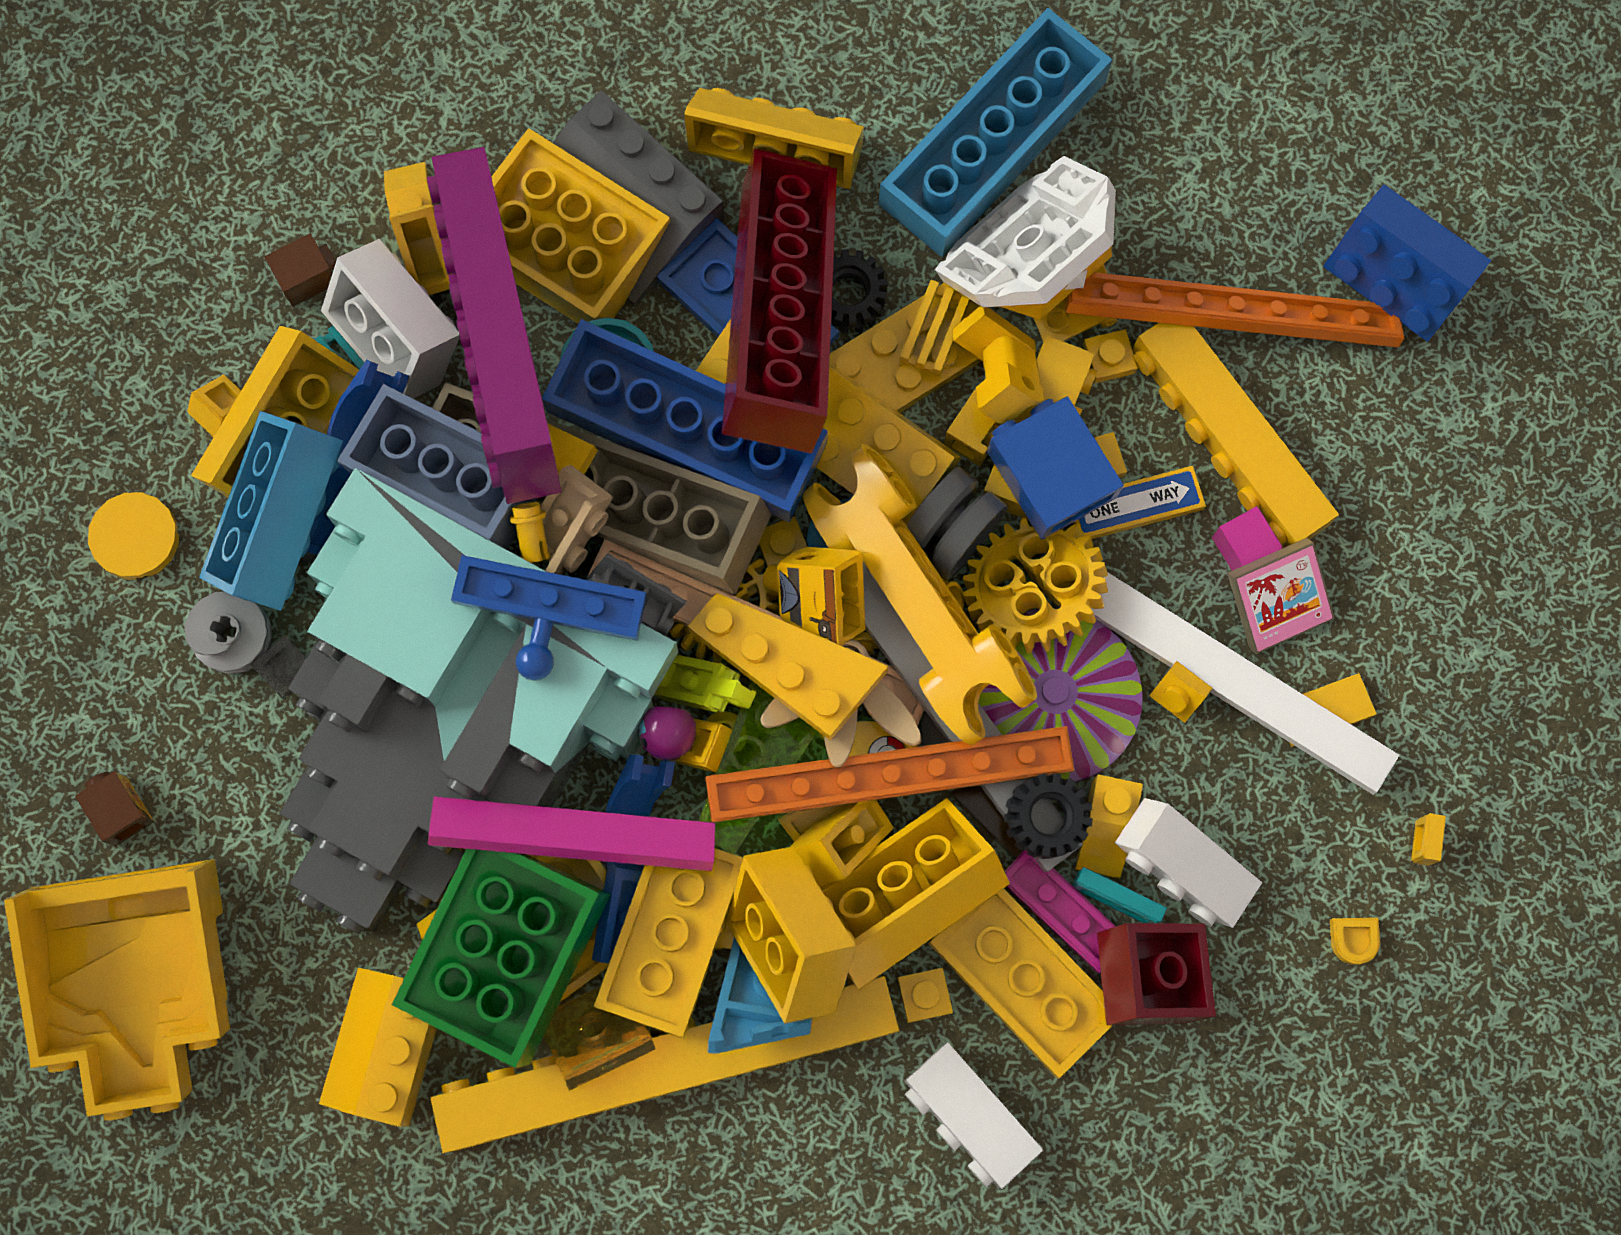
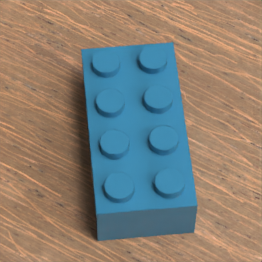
[199,411,343,611]

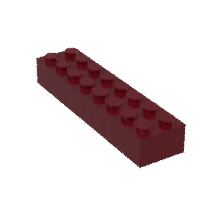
[722,148,837,453]

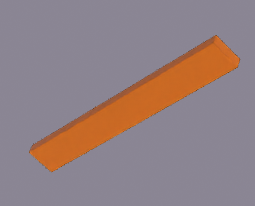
[1064,272,1404,348]
[705,726,1075,823]

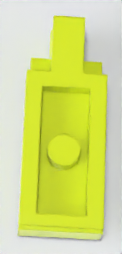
[654,655,757,713]

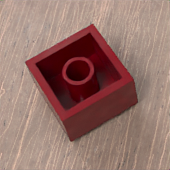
[1097,923,1216,1026]

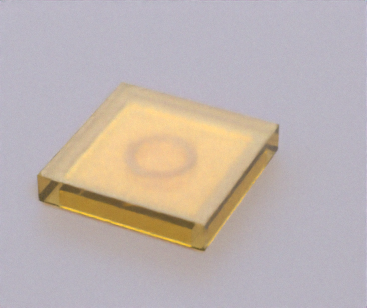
[543,986,655,1091]

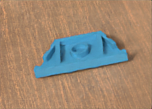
[708,937,813,1054]

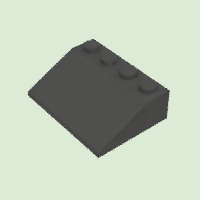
[553,90,724,306]

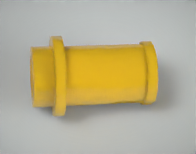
[509,502,550,563]

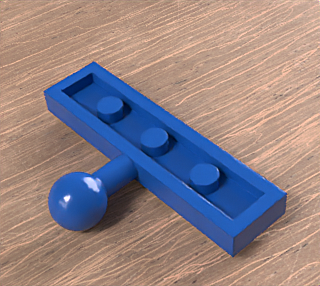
[451,555,647,681]

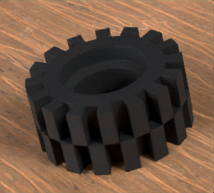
[831,249,888,334]
[1004,773,1093,859]

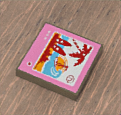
[1227,538,1335,654]

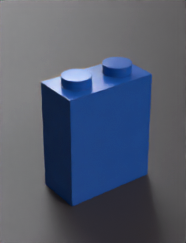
[987,396,1124,540]

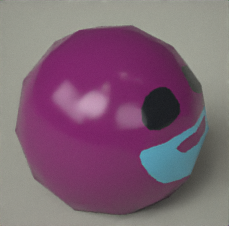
[638,707,697,760]

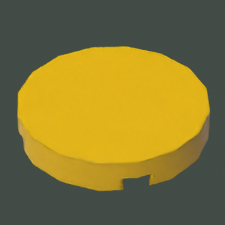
[88,492,179,580]

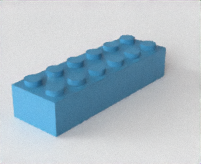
[878,8,1113,257]

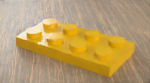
[830,283,982,413]
[594,848,743,1038]
[929,888,1113,1079]

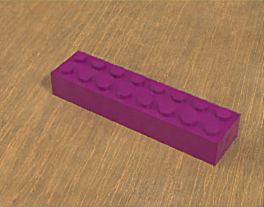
[427,147,562,504]

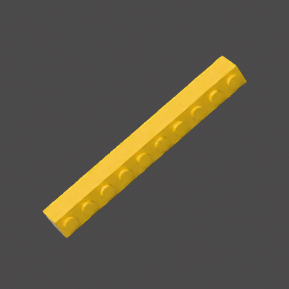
[430,976,899,1153]

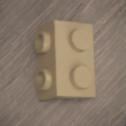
[540,465,613,575]

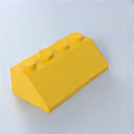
[684,88,864,189]
[191,326,359,497]

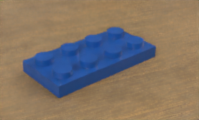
[657,218,839,345]

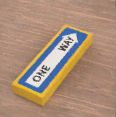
[1073,466,1206,539]

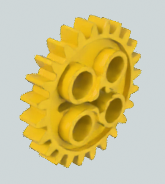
[963,517,1108,653]

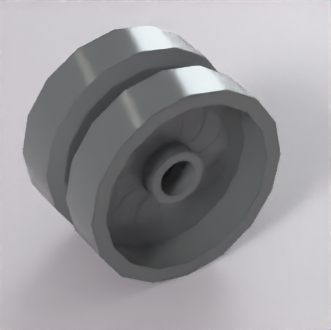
[906,467,1008,581]

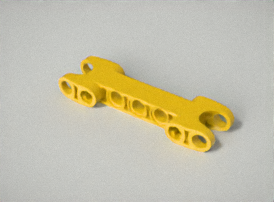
[803,444,1037,745]

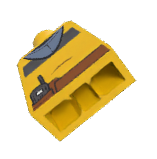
[763,547,866,646]

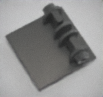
[585,553,686,636]

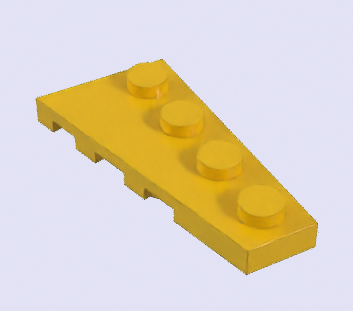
[687,593,888,741]

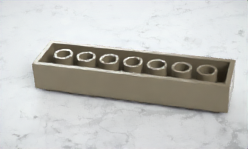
[433,382,771,595]

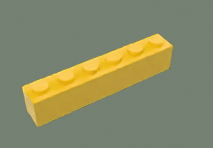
[1132,323,1339,548]

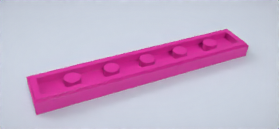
[428,796,715,871]

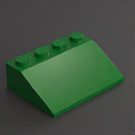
[391,849,611,1068]

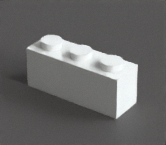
[1115,798,1262,928]
[904,1042,1043,1189]

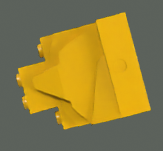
[4,859,230,1120]

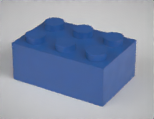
[1323,184,1491,342]

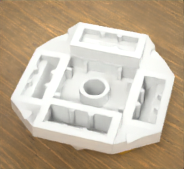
[935,156,1116,320]

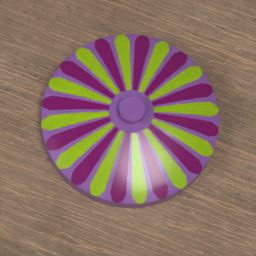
[978,608,1142,783]

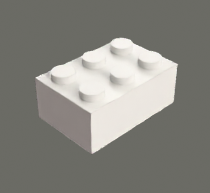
[321,239,460,399]

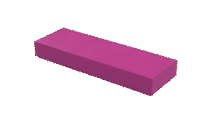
[1005,850,1116,974]

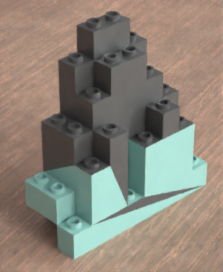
[279,468,679,934]

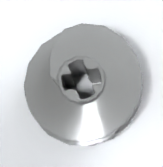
[184,591,272,674]

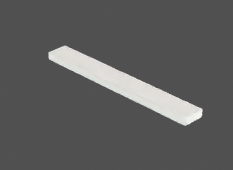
[1091,572,1399,795]

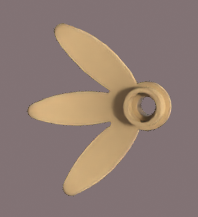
[760,639,922,767]

